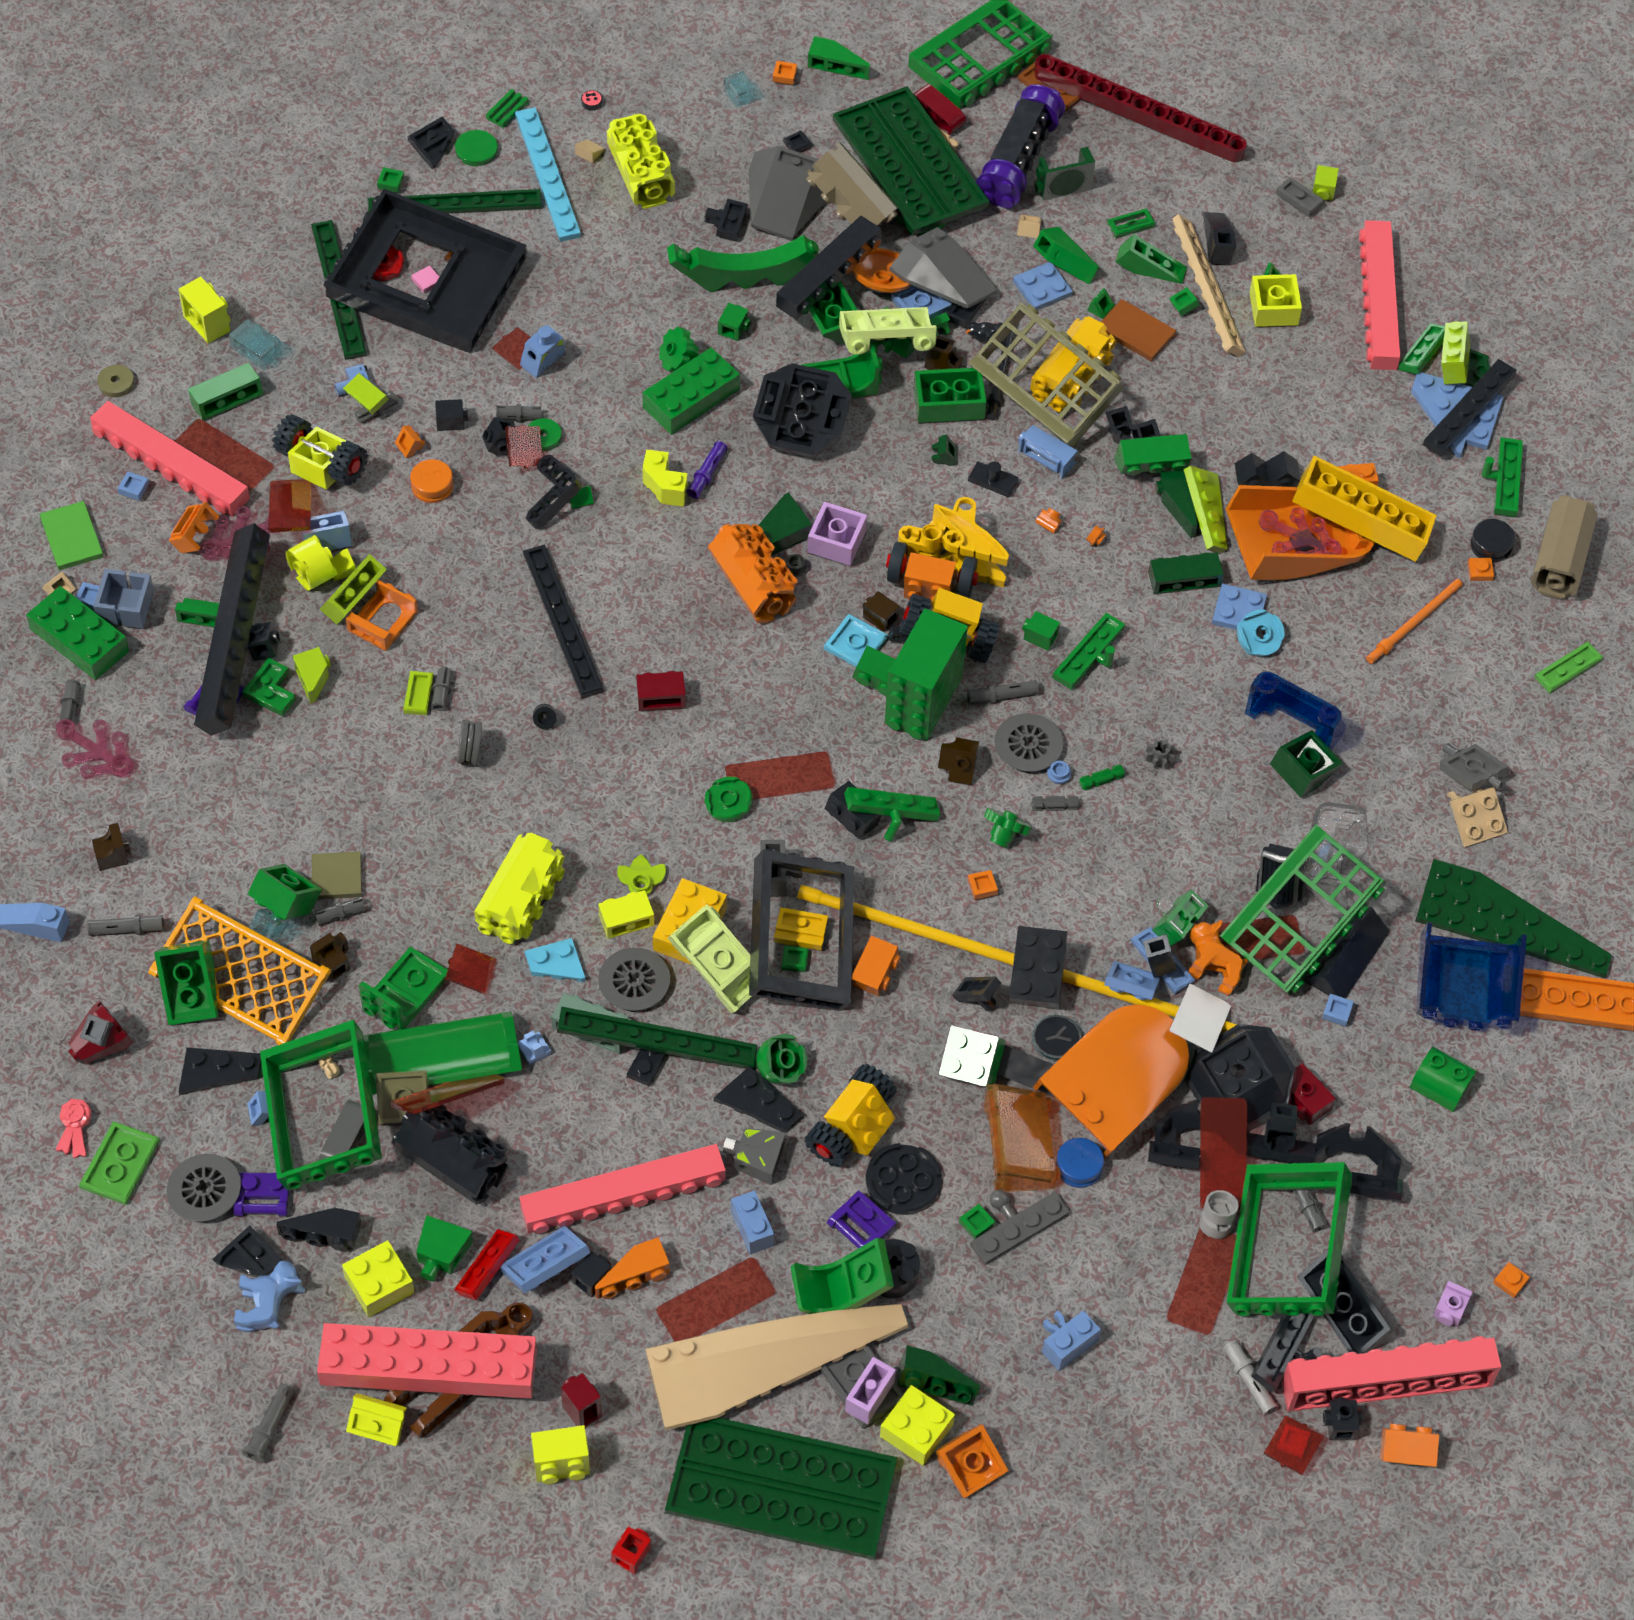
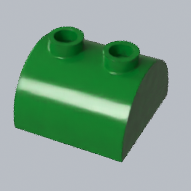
[1409,1046,1478,1112]

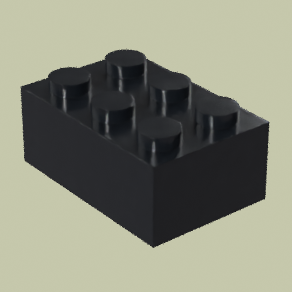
[1009,926,1068,1009]

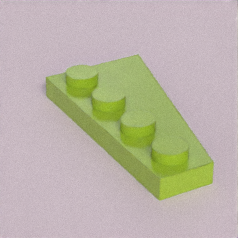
[1184,465,1227,553]

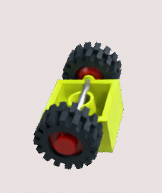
[272,414,368,490]

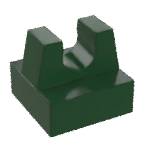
[931,434,957,466]

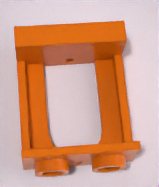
[346,580,418,651]

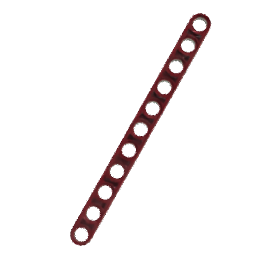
[1035,54,1247,163]

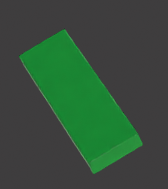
[1398,323,1445,374]

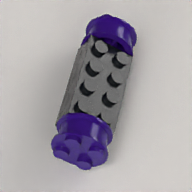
[976,84,1065,209]

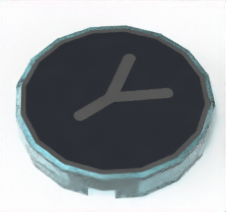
[1032,1015,1082,1062]

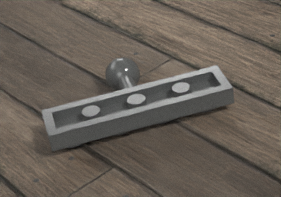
[970,1189,1069,1265]

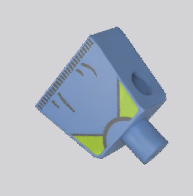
[520,325,565,378]

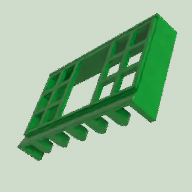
[908,0,1052,109]
[1220,825,1385,995]

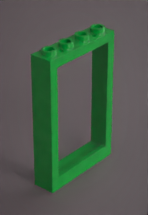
[260,1020,382,1191]
[1226,1162,1352,1316]

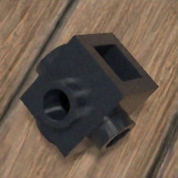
[482,417,519,456]
[247,621,281,661]
[1323,1397,1362,1440]

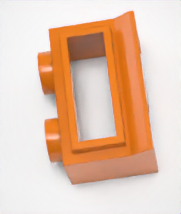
[168,501,220,553]

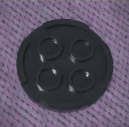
[865,1143,942,1215]

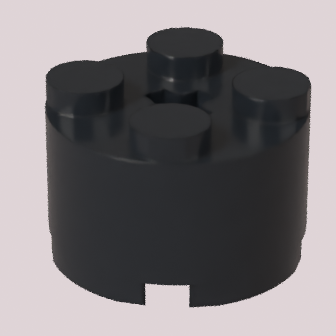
[881,1239,920,1298]

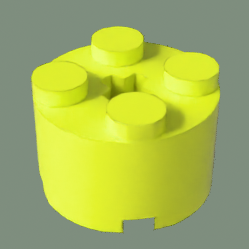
[286,535,338,591]

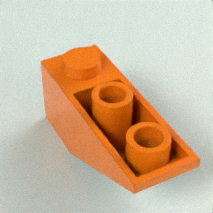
[595,1237,670,1299]

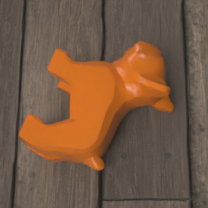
[1188,920,1248,996]

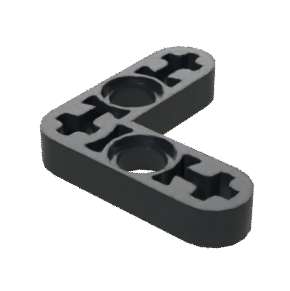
[526,455,582,529]

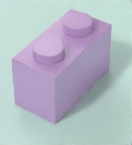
[845,1357,896,1424]

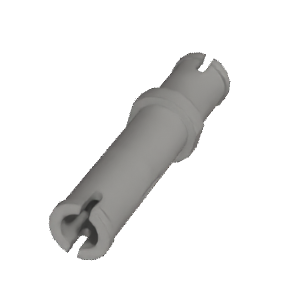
[1223,1340,1278,1415]

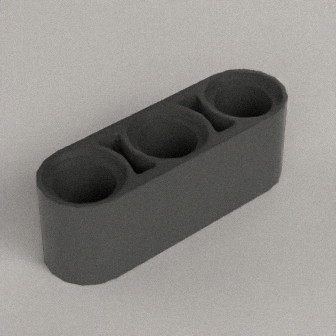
[319,1100,365,1160]

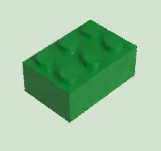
[913,368,986,423]

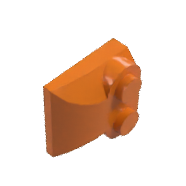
[935,1424,1009,1498]

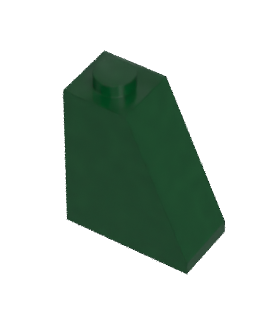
[758,492,812,556]

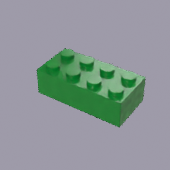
[642,347,740,435]
[26,586,129,681]

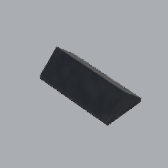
[1302,907,1389,998]
[1297,1250,1393,1354]

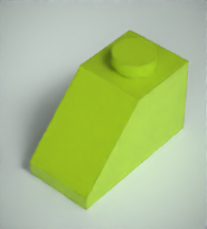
[292,647,331,704]

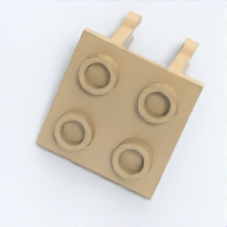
[1447,787,1508,847]

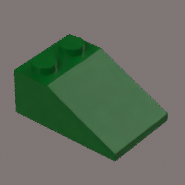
[154,940,218,1025]

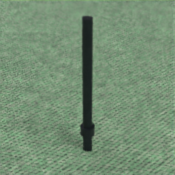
[986,325,1017,420]

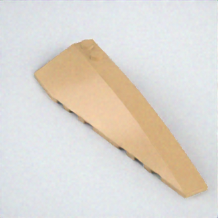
[646,1304,908,1430]

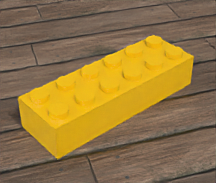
[1292,455,1437,562]

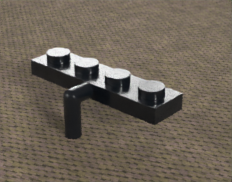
[1251,1296,1322,1392]

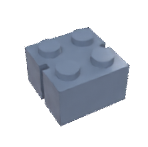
[93,569,154,629]

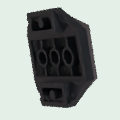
[753,363,852,458]
[1185,1024,1297,1132]

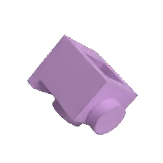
[1433,1281,1472,1327]

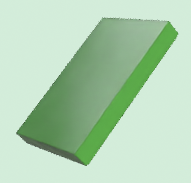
[39,501,104,570]
[79,1121,160,1205]

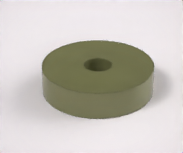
[97,365,134,397]

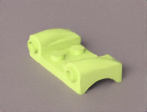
[839,307,936,354]
[667,904,769,1013]

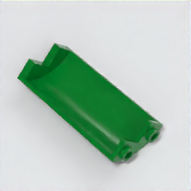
[363,1011,522,1095]

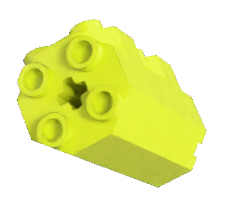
[607,114,675,209]
[474,833,565,944]

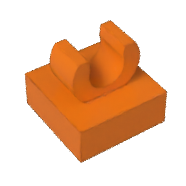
[394,425,425,458]

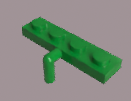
[1481,437,1523,517]
[1052,612,1125,690]
[844,787,940,842]

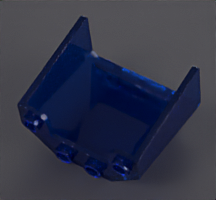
[1416,922,1527,1031]

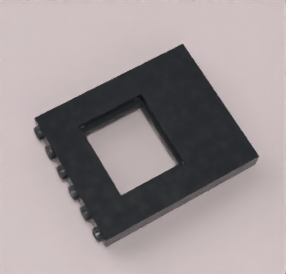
[324,189,527,353]

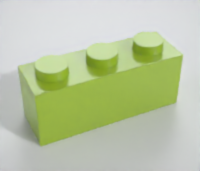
[1441,321,1471,384]
[319,554,387,625]

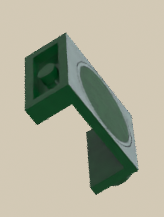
[1034,147,1095,201]

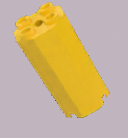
[1030,316,1116,413]

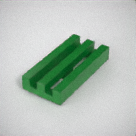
[486,89,529,128]
[1107,208,1155,239]

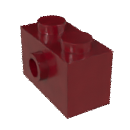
[636,671,686,711]
[1291,1063,1336,1125]
[561,1373,602,1428]

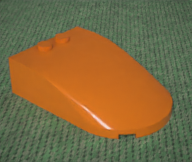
[1226,485,1374,580]
[1033,1005,1189,1159]

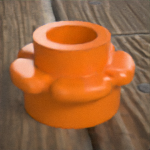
[1086,525,1106,546]

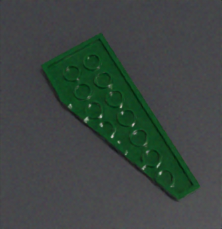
[1415,859,1612,978]

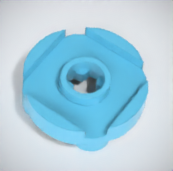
[1237,609,1285,657]

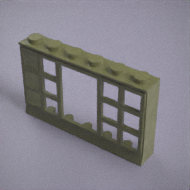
[968,302,1124,448]

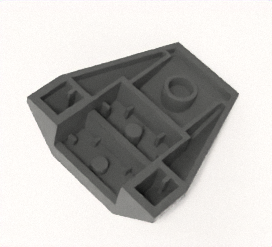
[889,227,997,309]

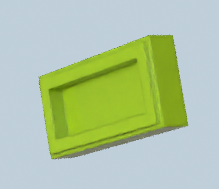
[343,373,389,415]
[403,671,434,716]

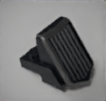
[1255,843,1316,909]

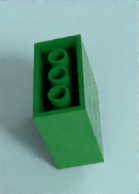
[884,608,968,741]

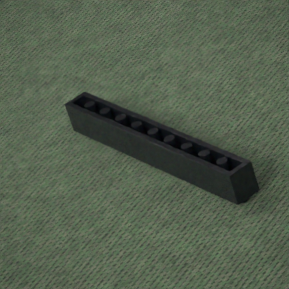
[194,523,270,736]

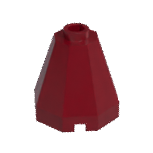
[68,1001,134,1064]

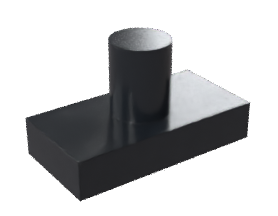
[968,461,1019,498]
[952,976,1001,1011]

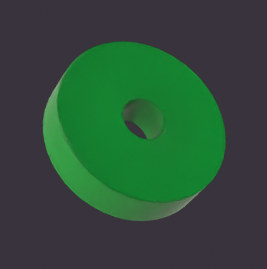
[525,418,562,451]

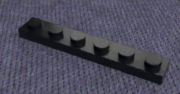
[1423,359,1517,456]

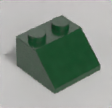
[1270,730,1343,798]

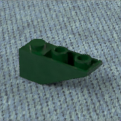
[897,1345,980,1406]

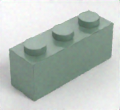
[551,993,631,1055]

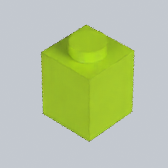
[1312,165,1339,201]

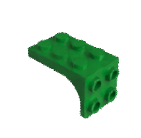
[802,339,883,398]
[359,946,450,1030]
[791,1238,894,1314]

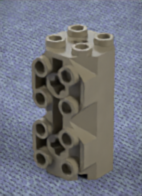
[806,142,898,230]
[1531,495,1598,599]

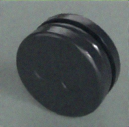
[1470,519,1515,563]

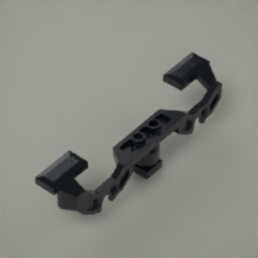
[1148,1100,1403,1201]

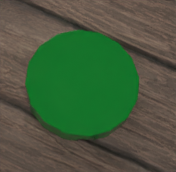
[455,130,498,167]
[704,777,753,822]

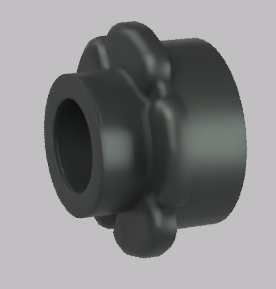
[786,554,807,576]

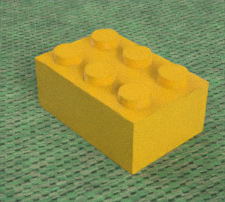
[653,878,727,965]

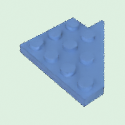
[1411,372,1503,458]

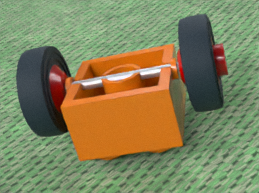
[886,542,979,600]

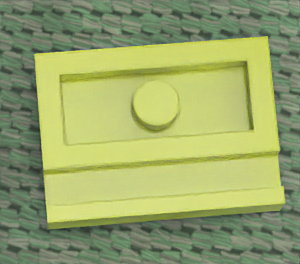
[346,1393,407,1446]

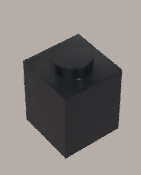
[435,399,468,431]
[1143,934,1177,978]
[571,1251,611,1298]

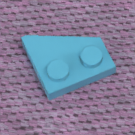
[525,938,585,982]

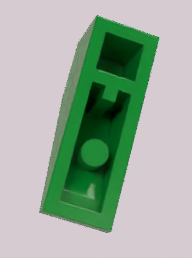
[807,36,870,80]
[1115,234,1187,284]

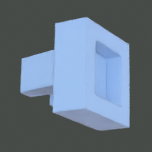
[517,1031,551,1065]

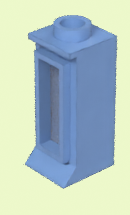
[1018,425,1077,479]

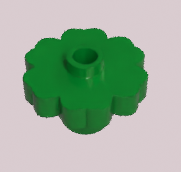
[659,326,699,372]
[983,808,1032,848]

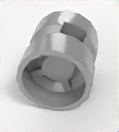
[1199,1190,1239,1239]

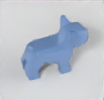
[234,1261,305,1332]

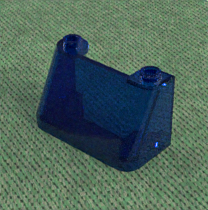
[1245,672,1346,751]

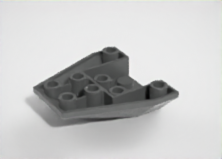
[748,146,826,240]

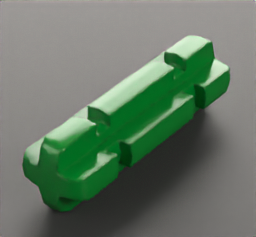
[1079,764,1125,790]

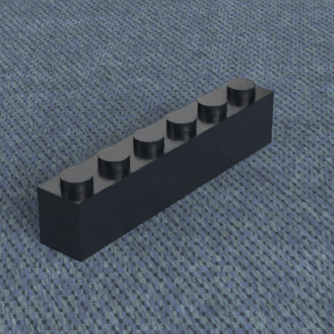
[776,215,882,320]

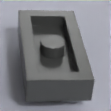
[1276,177,1323,217]

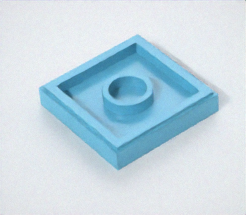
[824,614,888,666]

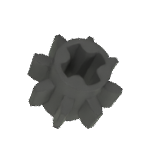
[1146,739,1175,769]

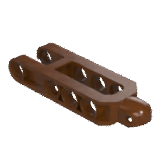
[384,1302,533,1438]

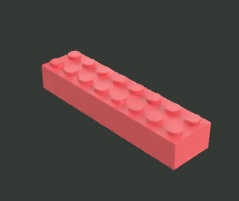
[317,1323,537,1399]
[1281,1336,1501,1412]

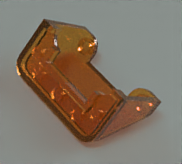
[984,1084,1060,1192]

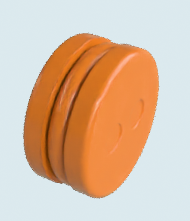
[410,459,453,503]

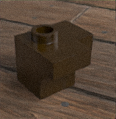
[924,335,963,370]
[938,737,979,785]
[92,823,131,871]
[310,932,350,983]

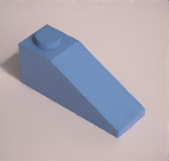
[0,903,69,942]

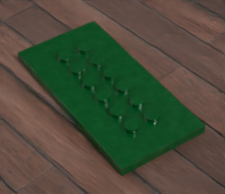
[832,86,989,236]
[665,1418,897,1560]

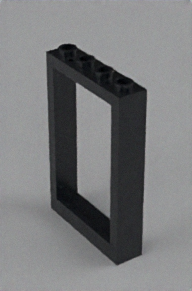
[749,849,854,1011]

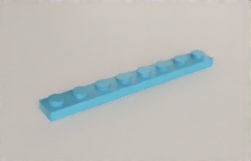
[515,107,581,242]

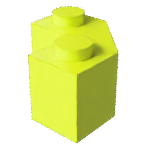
[643,449,688,507]

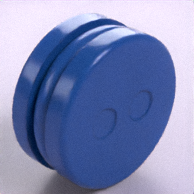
[1056,1138,1104,1188]

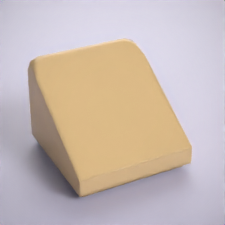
[575,139,605,163]
[1017,214,1042,238]
[42,571,77,595]

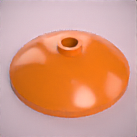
[852,248,911,293]

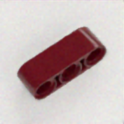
[913,84,967,135]

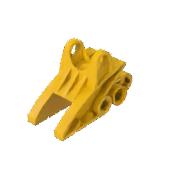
[898,497,1009,588]

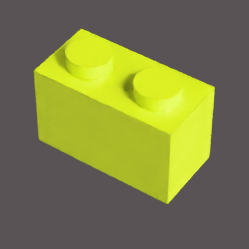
[598,890,654,939]

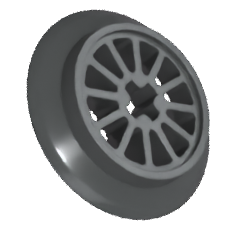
[995,713,1063,771]
[598,948,670,1011]
[167,1154,241,1222]

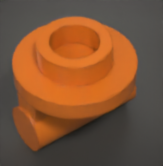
[1035,507,1063,534]

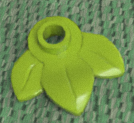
[617,854,666,895]

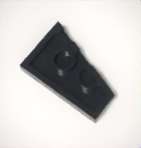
[178,1047,261,1096]
[714,1066,803,1133]

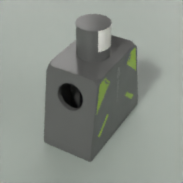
[723,1128,785,1185]

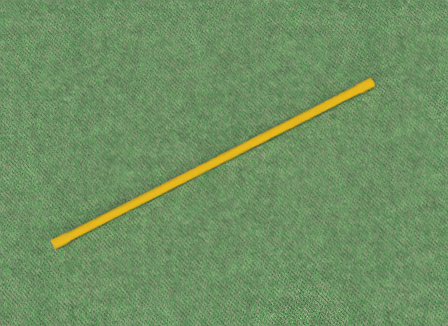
[797,884,1237,1033]

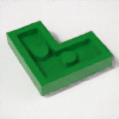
[242,658,296,717]

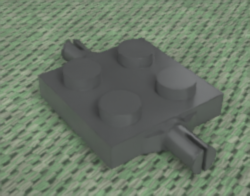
[1439,743,1508,792]

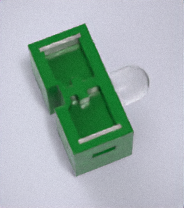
[1152,889,1209,946]

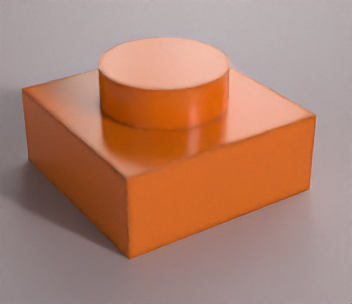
[772,61,797,85]
[1467,558,1494,581]
[967,870,998,900]
[1493,1262,1530,1298]

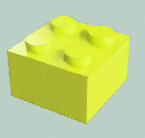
[1249,274,1302,327]
[178,277,231,344]
[342,1240,415,1318]
[880,1385,955,1466]
[531,1425,590,1484]

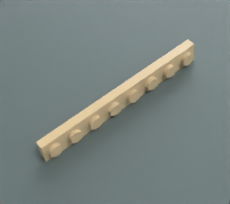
[1172,214,1246,357]

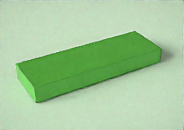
[1534,642,1603,693]

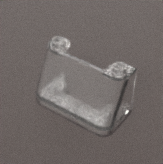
[1299,802,1369,918]

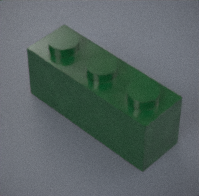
[1148,552,1224,595]

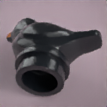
[966,322,1004,348]

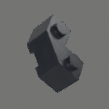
[1105,406,1161,444]
[1234,451,1301,487]

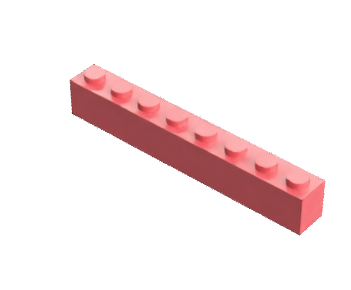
[1359,220,1400,370]
[90,401,250,517]
[519,1144,725,1234]

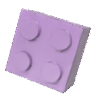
[807,502,867,566]

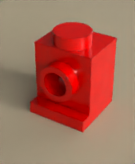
[611,1526,651,1575]

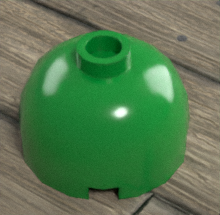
[756,1033,807,1085]

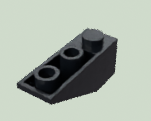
[1203,212,1236,264]
[276,1208,362,1251]

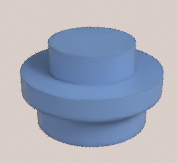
[1047,761,1071,784]

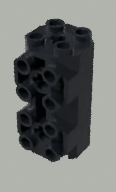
[391,1102,508,1205]

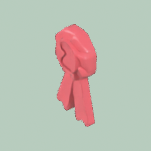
[56,1099,92,1158]

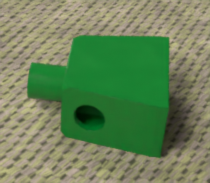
[416,1215,473,1281]

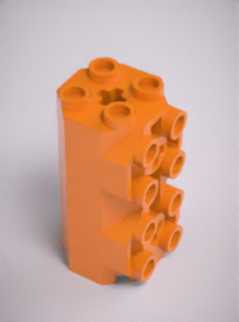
[708,524,797,623]

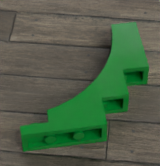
[667,235,819,292]

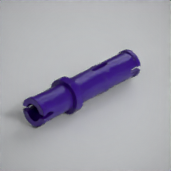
[686,441,728,499]

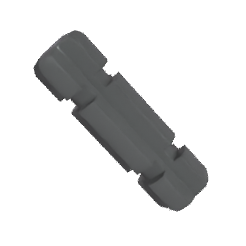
[1032,796,1079,811]

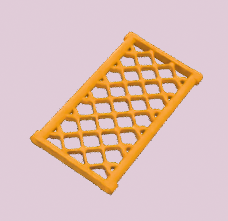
[148,896,331,1045]

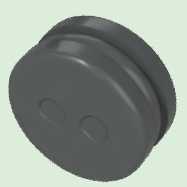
[457,720,482,766]

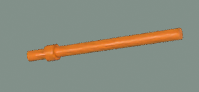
[1366,579,1463,664]

